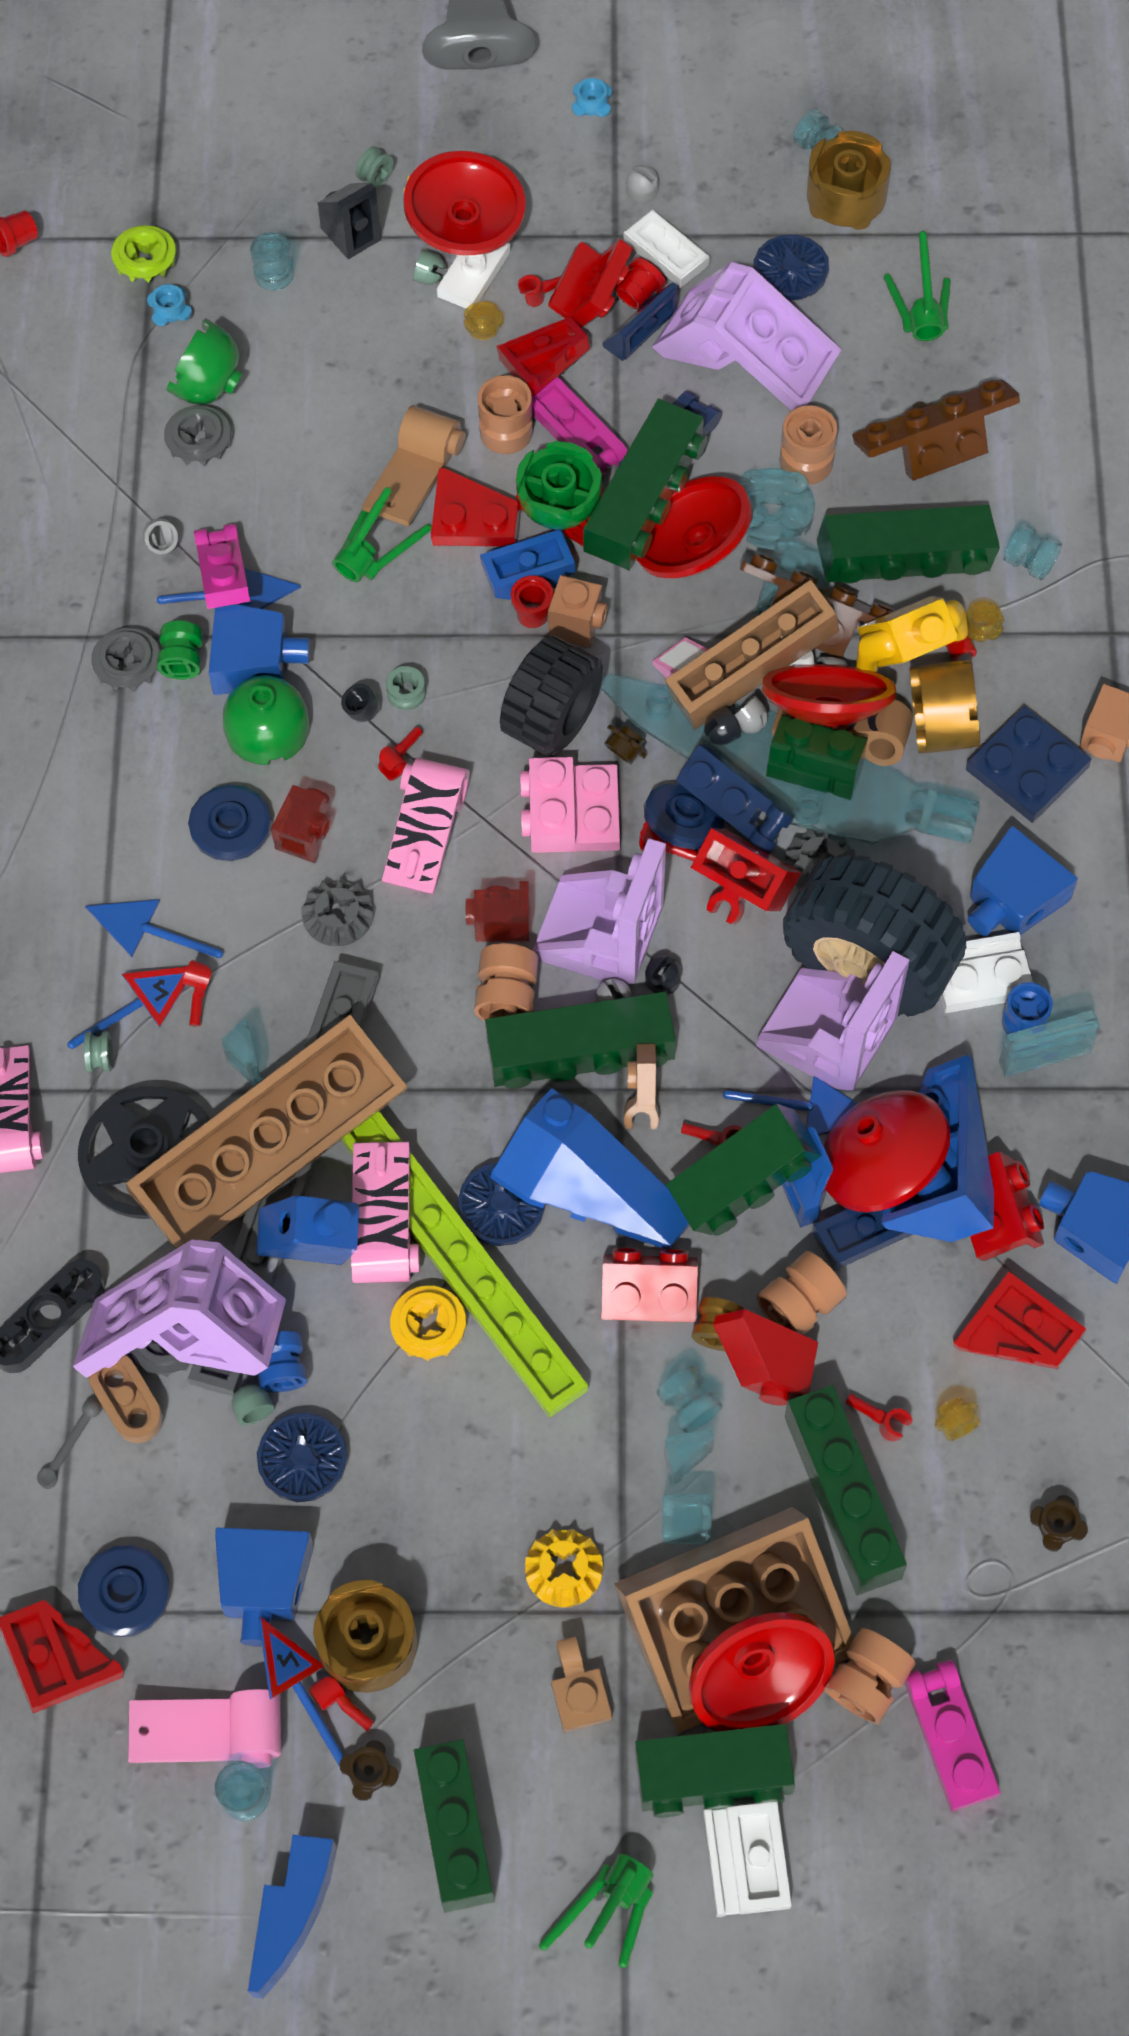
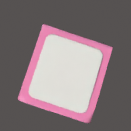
[652,637,709,678]

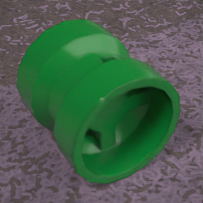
[157,620,203,680]

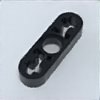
[0,1259,105,1373]

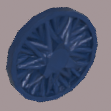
[753,234,829,300]
[644,783,725,850]
[188,785,272,861]
[458,1163,545,1246]
[257,1412,347,1503]
[78,1545,170,1637]

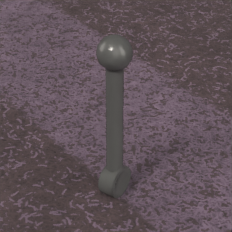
[37,1399,101,1489]

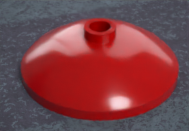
[403,151,525,256]
[636,476,752,579]
[762,664,896,729]
[823,1090,950,1212]
[688,1612,834,1732]

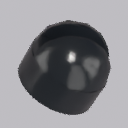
[341,684,379,722]
[704,706,741,745]
[645,955,681,995]

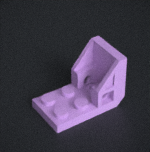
[652,262,842,411]
[533,838,666,984]
[756,951,910,1091]
[73,1239,286,1378]

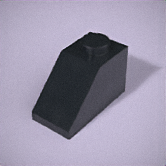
[317,183,381,259]

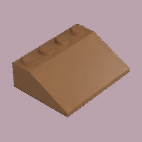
[614,1507,854,1733]

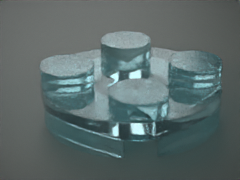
[739,469,815,549]

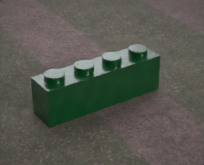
[583,398,707,571]
[816,505,1000,584]
[485,992,676,1089]
[784,1385,907,1596]

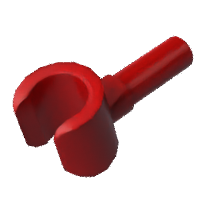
[518,275,561,307]
[378,727,423,781]
[639,822,698,861]
[182,960,211,1027]
[681,1122,742,1146]
[845,1393,912,1441]
[310,1677,375,1731]

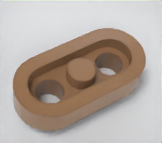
[89,1355,163,1443]

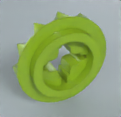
[111,225,177,283]

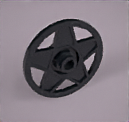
[78,1086,210,1219]

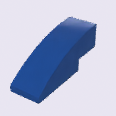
[248,1834,337,1999]

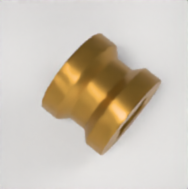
[691,1297,744,1351]

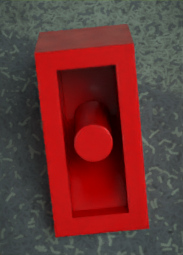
[713,1309,818,1406]

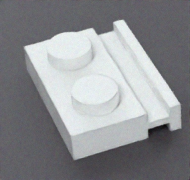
[940,932,1033,1013]
[703,1802,792,1917]

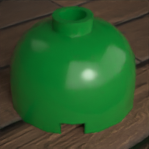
[166,318,243,405]
[516,441,602,530]
[223,675,310,765]

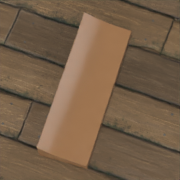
[126,1015,407,1249]

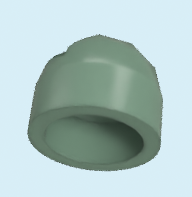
[413,249,445,285]
[232,1384,274,1425]

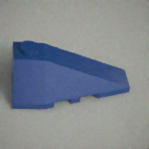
[882,1055,994,1242]
[490,1088,690,1249]

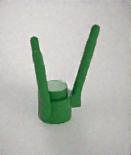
[884,231,951,341]
[332,487,432,583]
[539,1854,654,1968]

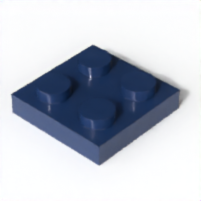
[966,706,1092,823]

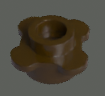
[604,724,647,764]
[1030,1495,1088,1552]
[339,1740,399,1801]

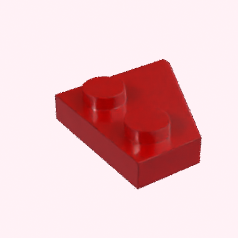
[496,316,590,397]
[431,468,520,547]
[953,1272,1086,1369]
[0,1600,124,1714]

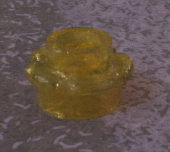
[463,301,503,340]
[966,601,1004,642]
[934,1398,981,1441]

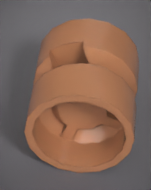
[478,375,533,454]
[780,405,838,485]
[474,943,538,1021]
[756,1251,847,1335]
[824,1628,916,1724]

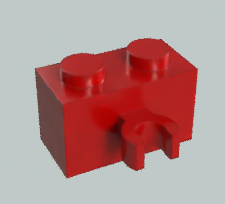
[690,828,802,924]

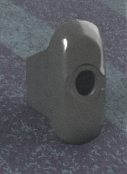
[422,0,536,69]

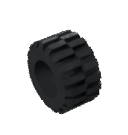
[500,635,603,757]

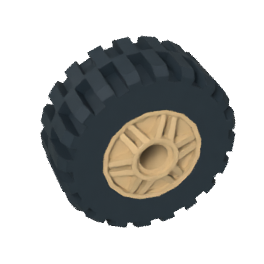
[783,854,967,1017]

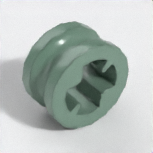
[355,146,394,188]
[386,666,426,710]
[84,1031,113,1072]

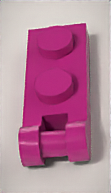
[532,376,628,477]
[194,523,250,609]
[905,1659,1001,1812]

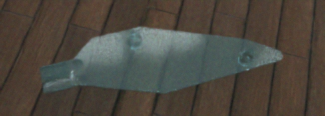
[601,675,980,844]

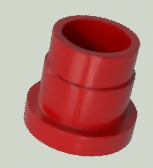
[0,210,38,257]
[615,257,666,310]
[511,576,554,628]

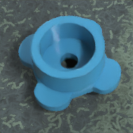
[572,78,612,117]
[147,284,192,326]

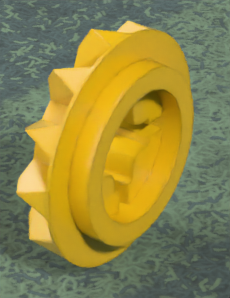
[390,1286,466,1361]
[525,1528,603,1608]

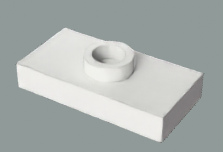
[623,210,710,288]
[437,243,510,312]

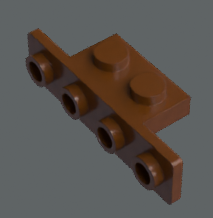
[852,379,1020,481]
[740,552,895,659]

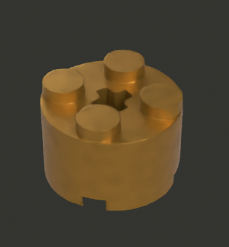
[807,130,891,230]
[909,660,980,753]
[313,1580,417,1693]

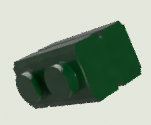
[766,714,868,800]

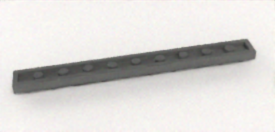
[188,960,379,1396]

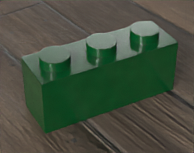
[666,1104,822,1236]
[635,1724,795,1818]
[414,1739,495,1913]

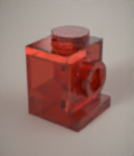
[271,785,331,863]
[465,881,529,942]

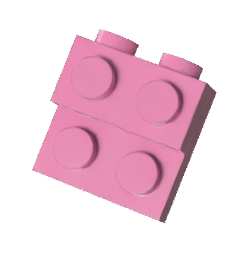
[520,757,620,853]

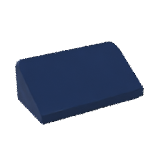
[602,282,677,361]

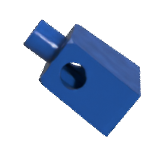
[208,604,311,695]
[967,826,1078,936]
[1039,1171,1129,1284]
[257,1196,359,1265]
[215,1527,313,1647]

